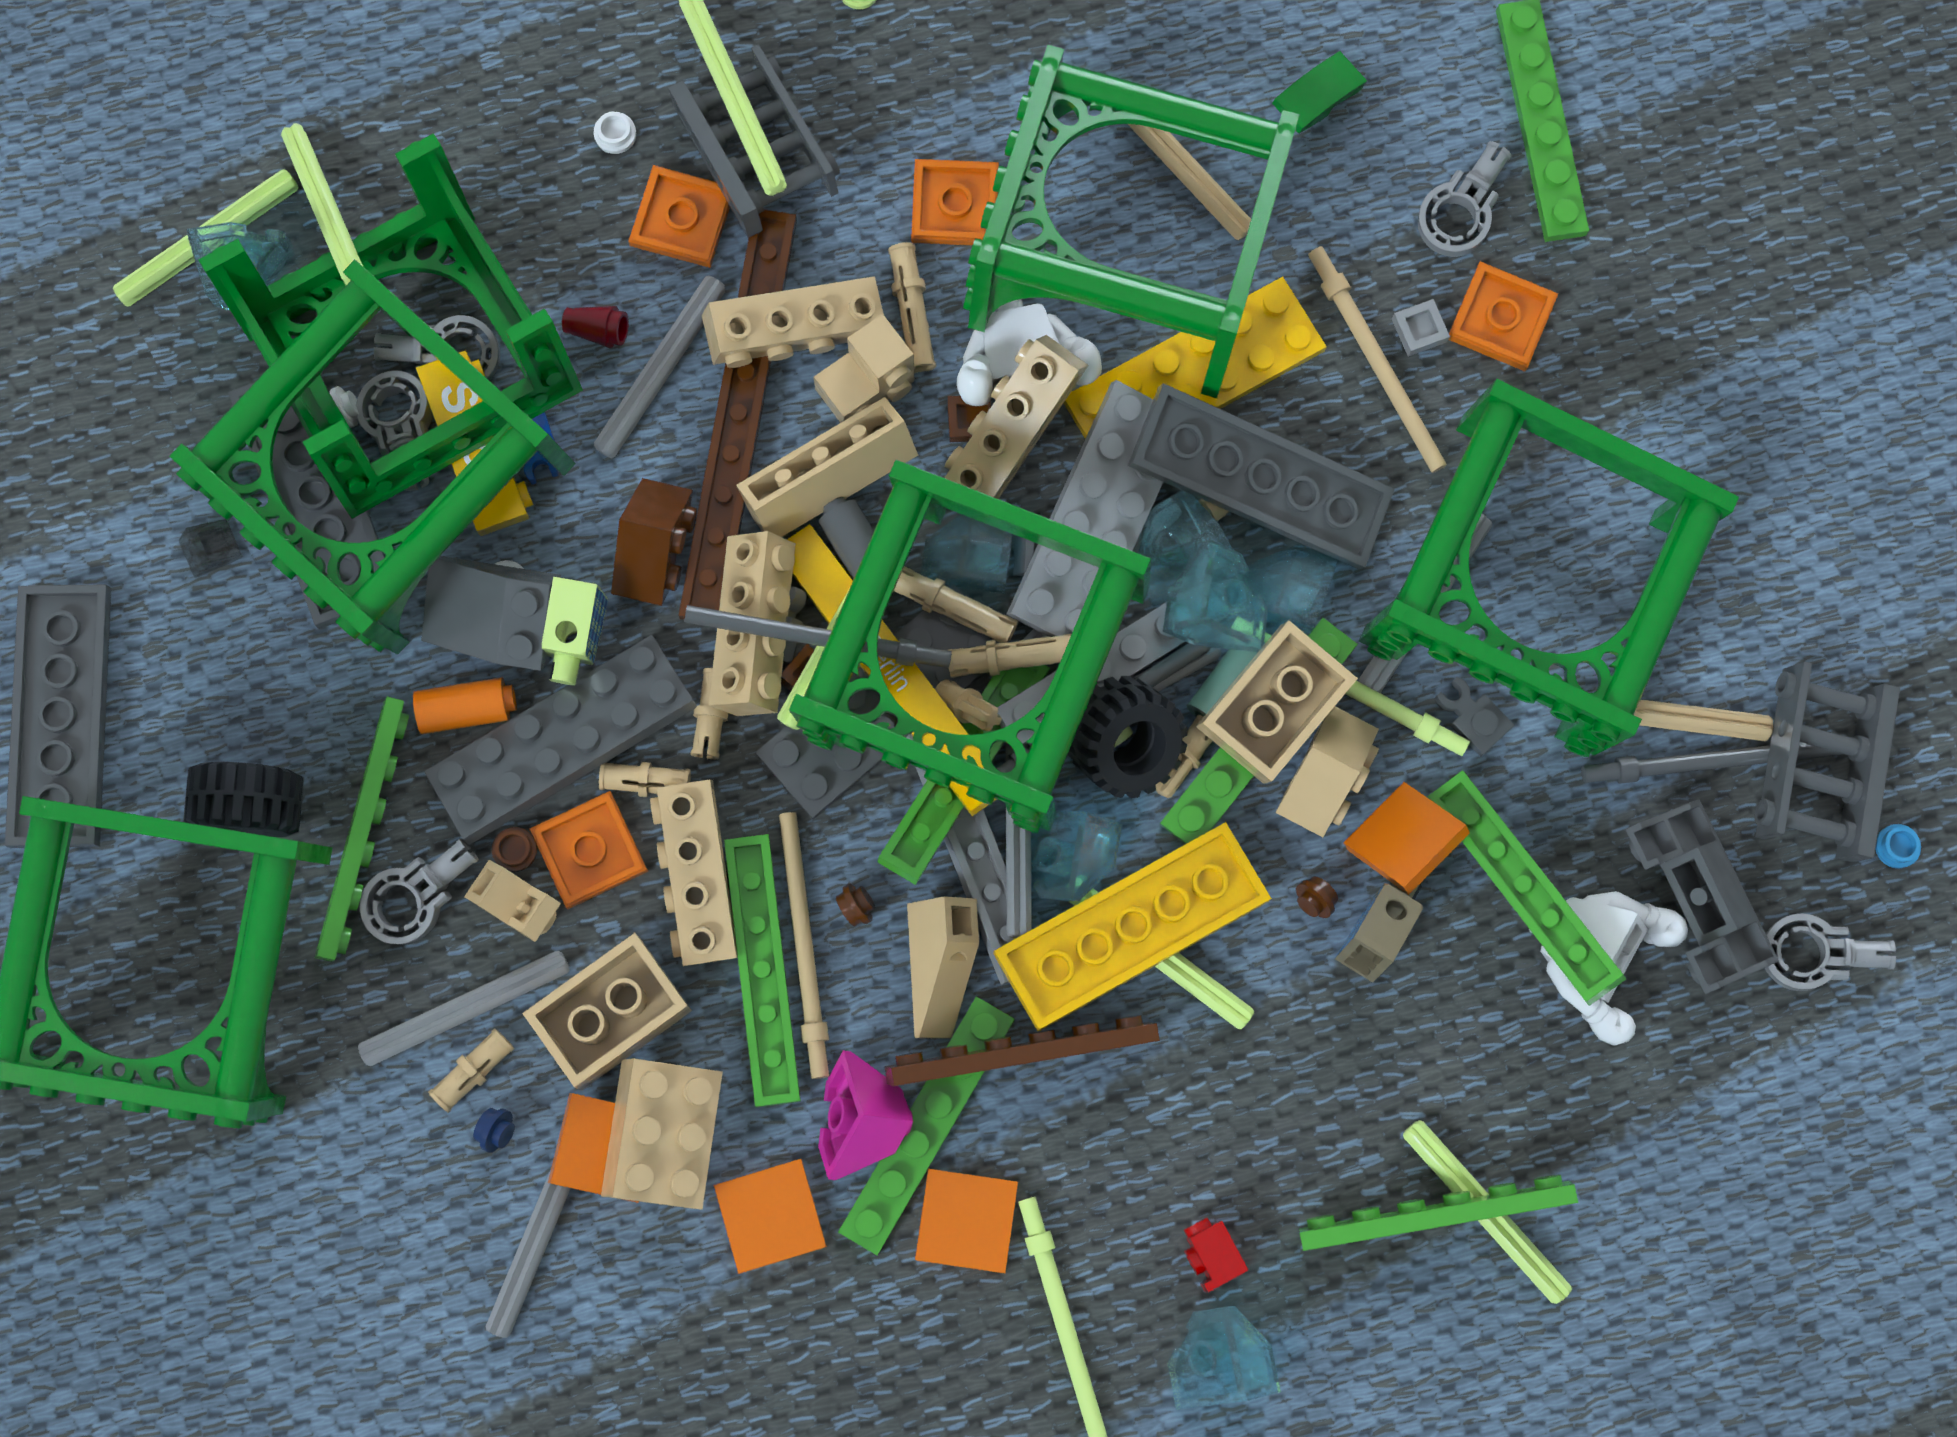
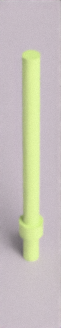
[1230,617,1470,756]
[1018,1197,1108,1437]

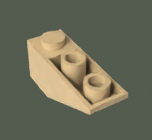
[907,896,979,1039]

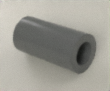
[819,497,874,580]

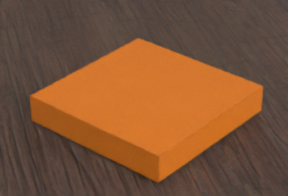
[911,159,999,245]
[628,165,730,268]
[1449,261,1558,371]
[1343,782,1470,895]
[530,791,648,909]
[548,1093,639,1203]
[714,1159,827,1274]
[915,1169,1018,1273]

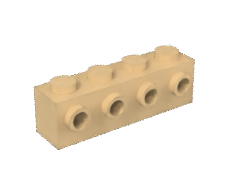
[702,276,884,368]
[944,335,1089,499]
[736,397,918,537]
[708,531,796,716]
[650,779,738,966]

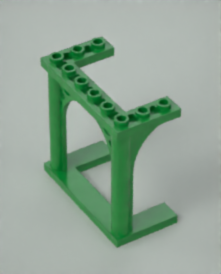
[963,45,1300,398]
[198,133,583,519]
[169,259,576,655]
[1359,379,1739,757]
[789,460,1151,834]
[0,796,333,1128]

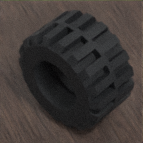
[1068,676,1188,798]
[183,762,304,838]

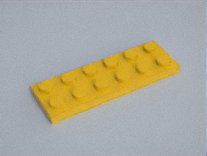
[1064,277,1327,439]
[993,822,1272,1032]

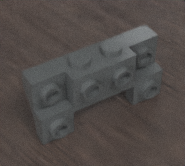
[1625,799,1779,994]

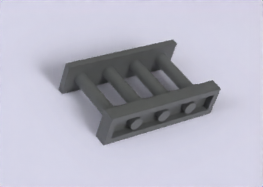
[668,44,840,238]
[1754,662,1900,862]

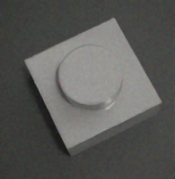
[1392,299,1450,357]

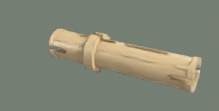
[888,242,936,373]
[894,566,1018,643]
[948,634,1072,678]

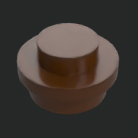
[492,827,537,872]
[1296,876,1338,918]
[836,883,875,927]

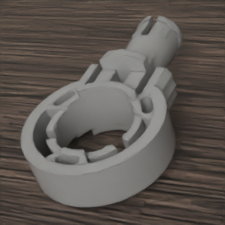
[1418,141,1512,257]
[374,315,500,380]
[356,371,433,491]
[360,838,479,944]
[1765,914,1896,991]

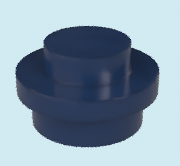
[473,1108,515,1153]

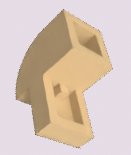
[464,860,561,942]

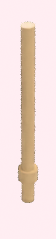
[1308,246,1447,473]
[779,812,829,1079]

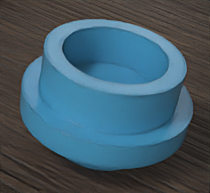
[1875,824,1921,869]

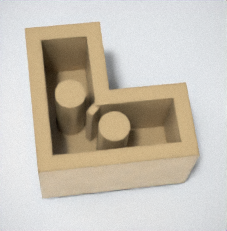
[814,314,914,423]
[1276,706,1379,837]

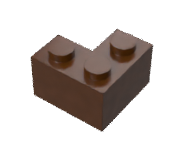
[611,478,697,606]

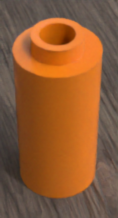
[413,677,517,734]

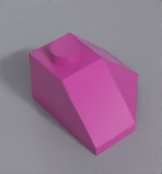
[818,1050,913,1180]

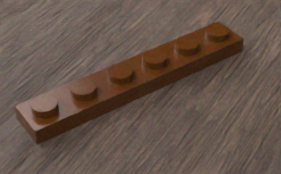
[884,1015,1160,1086]

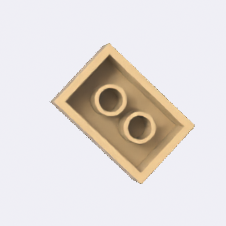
[1196,620,1358,784]
[522,933,692,1091]
[601,1058,723,1210]

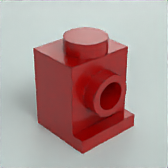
[1184,1217,1248,1292]

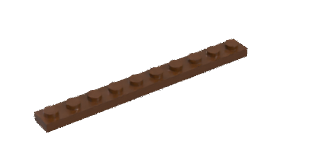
[678,210,797,620]

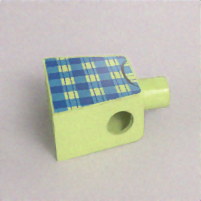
[542,577,608,685]

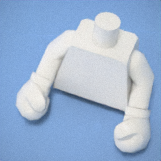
[956,299,1102,406]
[1529,891,1688,1046]

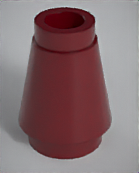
[562,306,629,348]

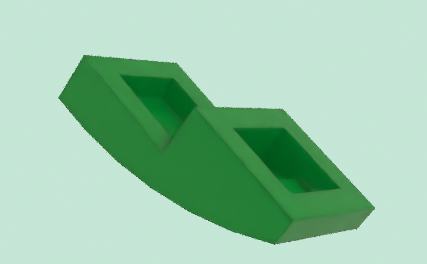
[1272,51,1367,134]

